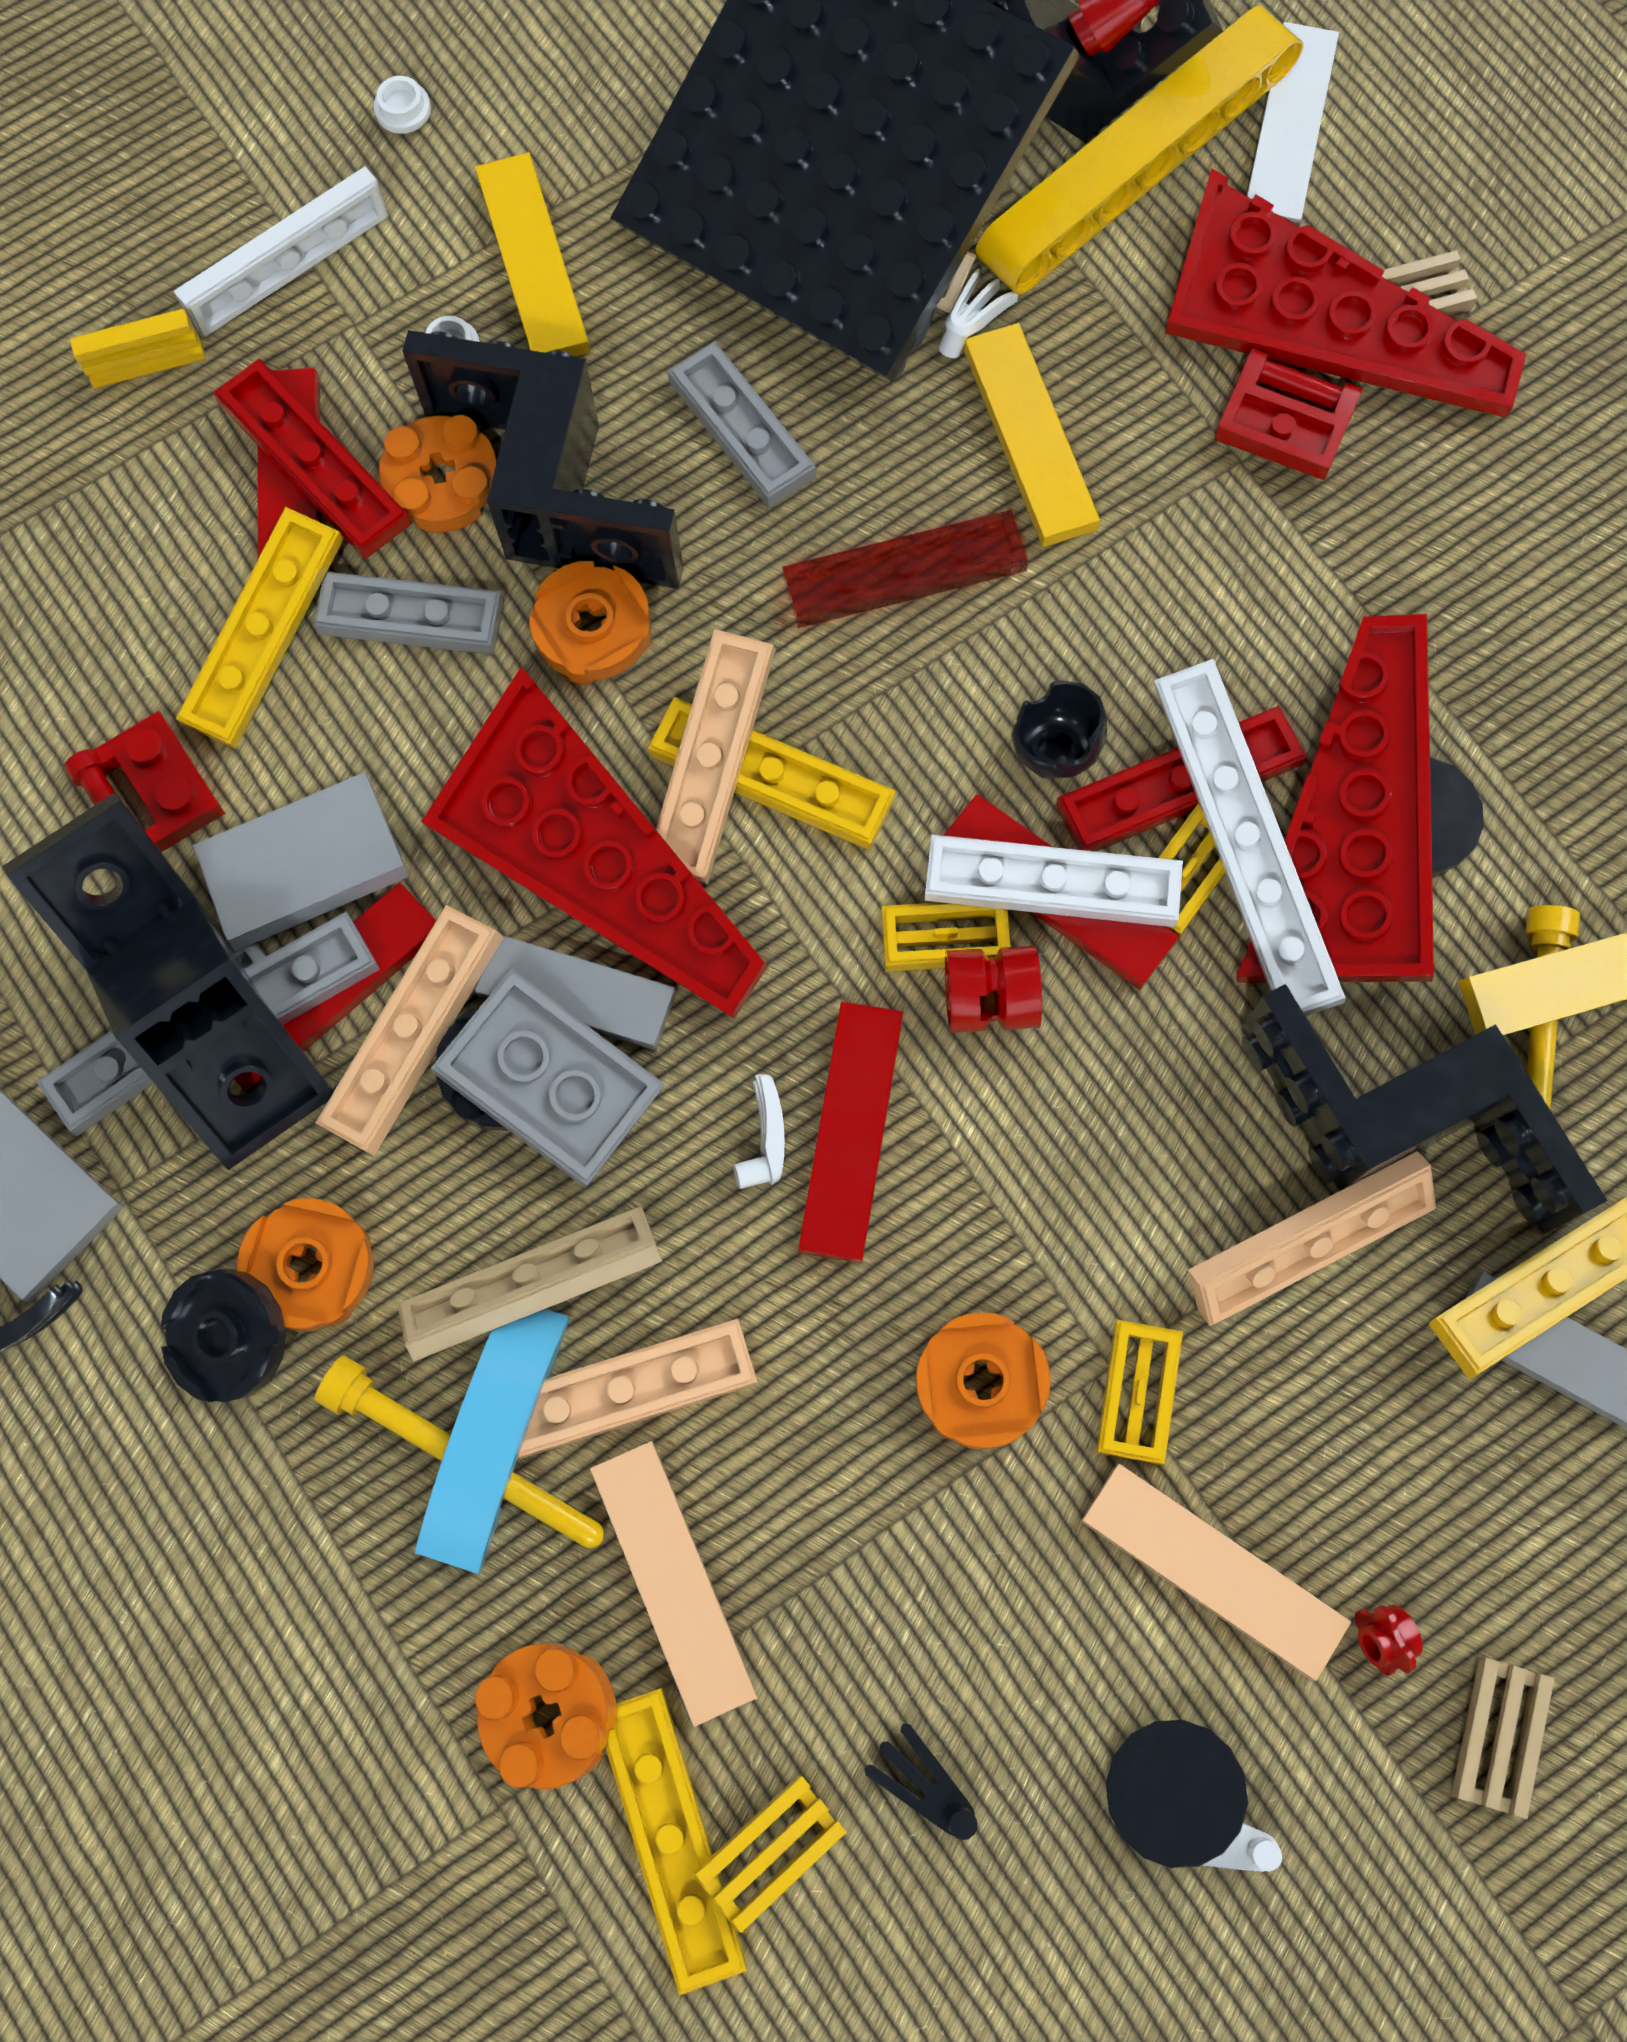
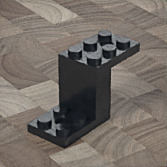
[985,0,1223,142]
[402,330,684,589]
[3,792,333,1170]
[1242,984,1608,1234]

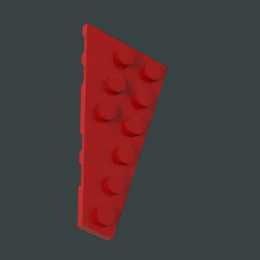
[1165,168,1526,418]
[1237,614,1434,983]
[421,666,768,1019]

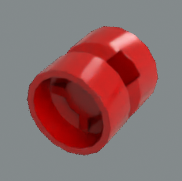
[945,946,1042,1033]

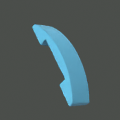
[415,1309,570,1575]

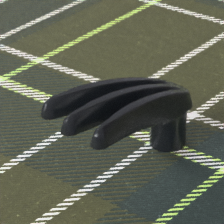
[0,1280,83,1352]
[864,1723,978,1840]

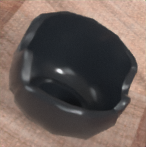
[1011,680,1107,779]

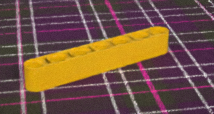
[975,5,1304,295]

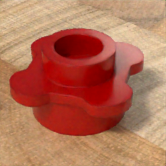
[1355,1605,1423,1676]

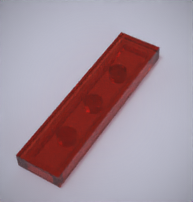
[782,509,1029,628]

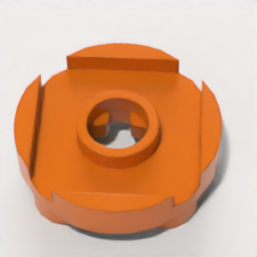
[379,415,497,533]
[529,561,651,685]
[237,1198,374,1332]
[916,1313,1051,1450]
[475,1642,617,1790]

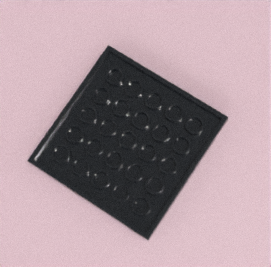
[610,0,1080,383]

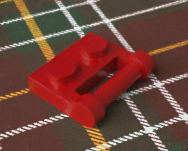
[1214,348,1363,481]
[64,711,226,852]

